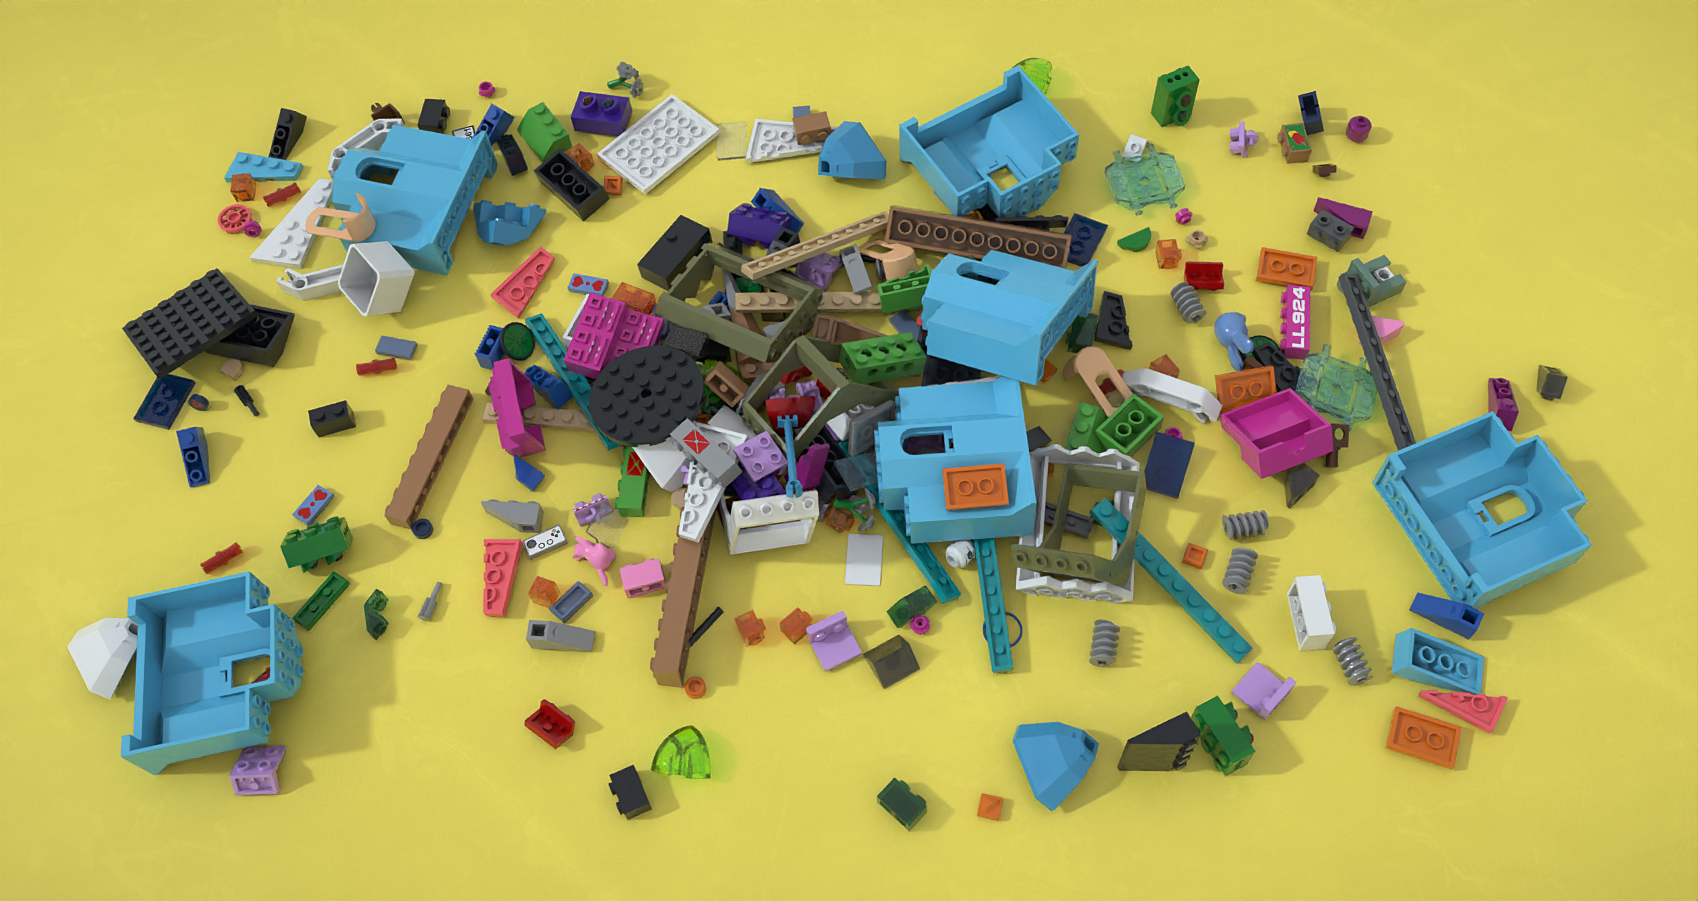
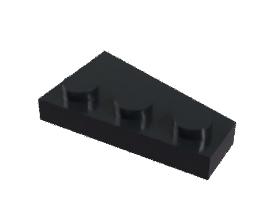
[1094,291,1133,350]
[1251,342,1315,393]
[921,353,982,387]

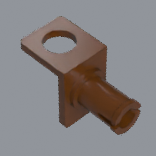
[371,103,405,124]
[1325,423,1349,468]

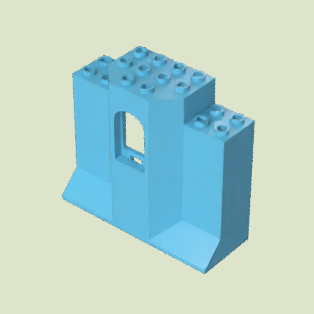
[899,66,1079,218]
[332,125,498,275]
[921,250,1098,386]
[874,376,1036,544]
[1372,411,1592,609]
[121,571,304,775]

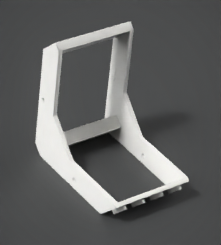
[719,442,819,555]

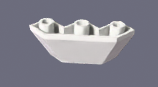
[632,421,697,493]
[68,618,138,700]

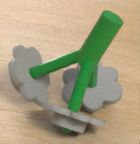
[607,62,643,98]
[834,488,876,532]

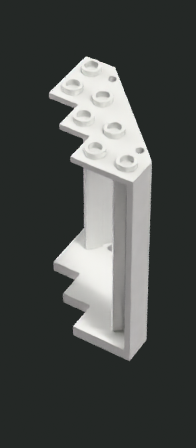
[1016,444,1139,603]

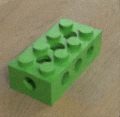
[839,332,927,384]

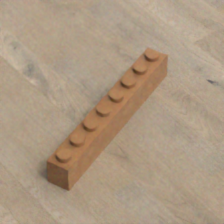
[384,385,473,530]

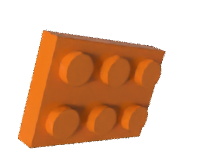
[1256,247,1317,291]
[1215,366,1276,414]
[942,463,1009,511]
[1386,706,1462,769]

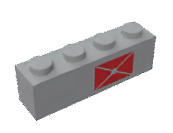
[670,418,742,488]

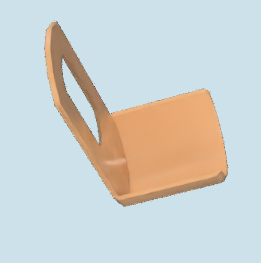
[305,193,376,242]
[858,239,919,281]
[1063,346,1132,417]

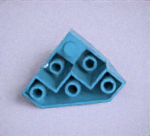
[818,121,887,179]
[473,200,546,246]
[1013,722,1099,812]

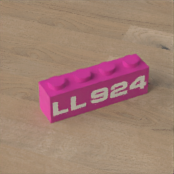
[1280,285,1310,360]

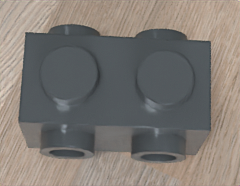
[1307,209,1354,252]

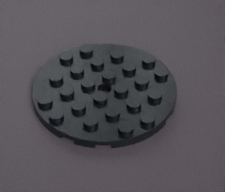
[589,346,705,447]

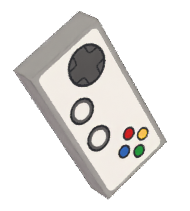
[523,525,568,560]

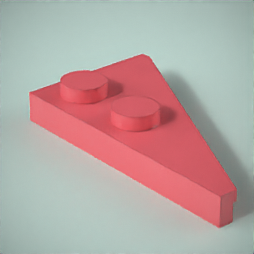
[1418,690,1508,734]

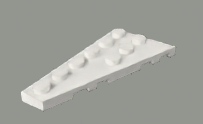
[746,119,838,163]
[249,178,333,269]
[678,422,750,543]

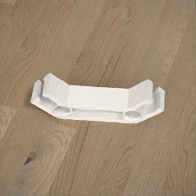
[328,119,405,180]
[276,265,343,300]
[1122,368,1222,423]

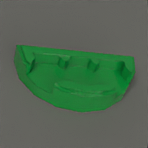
[1117,227,1151,252]

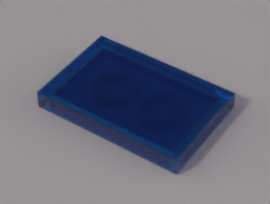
[1064,213,1108,267]
[133,374,196,430]
[1144,432,1195,499]

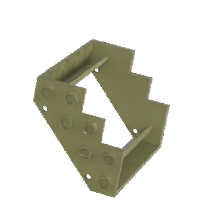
[655,243,824,363]

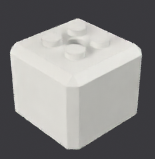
[338,241,415,316]

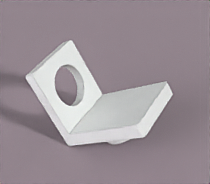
[1122,134,1150,162]

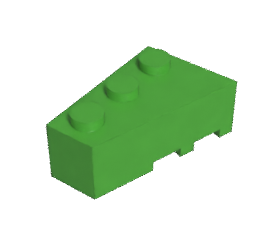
[877,264,931,314]

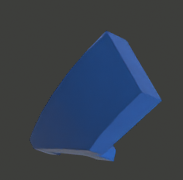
[513,456,545,492]

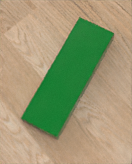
[292,571,350,631]

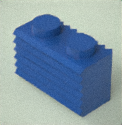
[474,325,504,370]

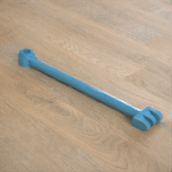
[777,415,803,498]

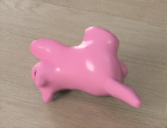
[572,536,616,586]

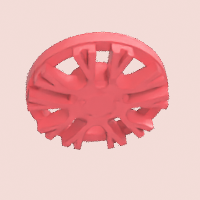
[218,204,252,234]

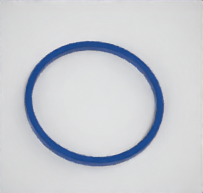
[983,612,1022,648]

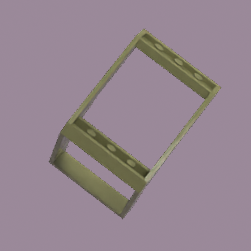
[742,335,899,469]
[1011,463,1147,587]

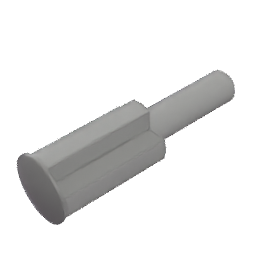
[417,582,443,621]

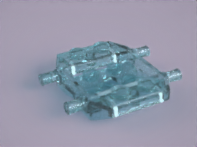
[1104,144,1186,216]
[1295,344,1377,432]

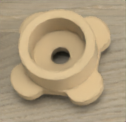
[1186,230,1208,249]

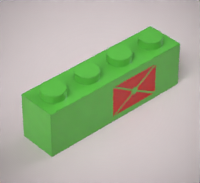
[615,445,650,517]

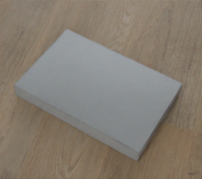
[848,400,895,457]

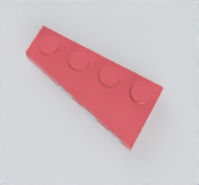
[491,246,555,319]
[483,539,523,617]

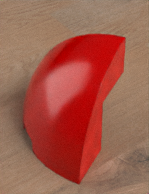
[766,396,815,438]

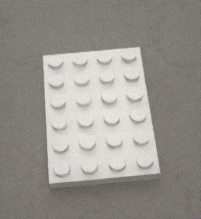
[597,94,720,194]

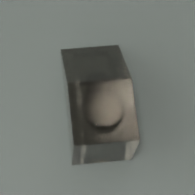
[1536,365,1568,401]
[1284,463,1320,509]

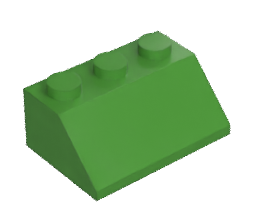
[517,102,572,163]
[1095,393,1164,457]
[1064,402,1109,453]

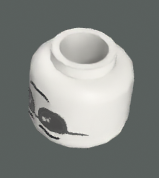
[946,540,976,568]

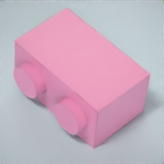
[620,558,666,598]

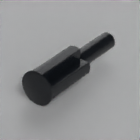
[234,385,260,417]

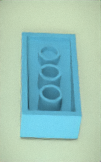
[1392,628,1484,695]

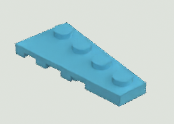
[224,152,303,182]

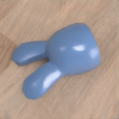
[1214,312,1254,371]

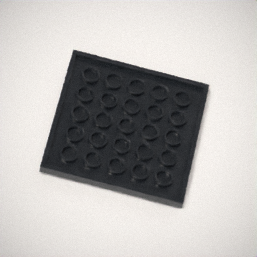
[122,268,258,380]

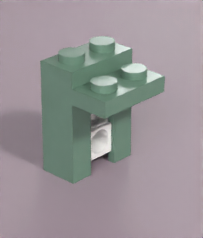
[1337,255,1406,307]

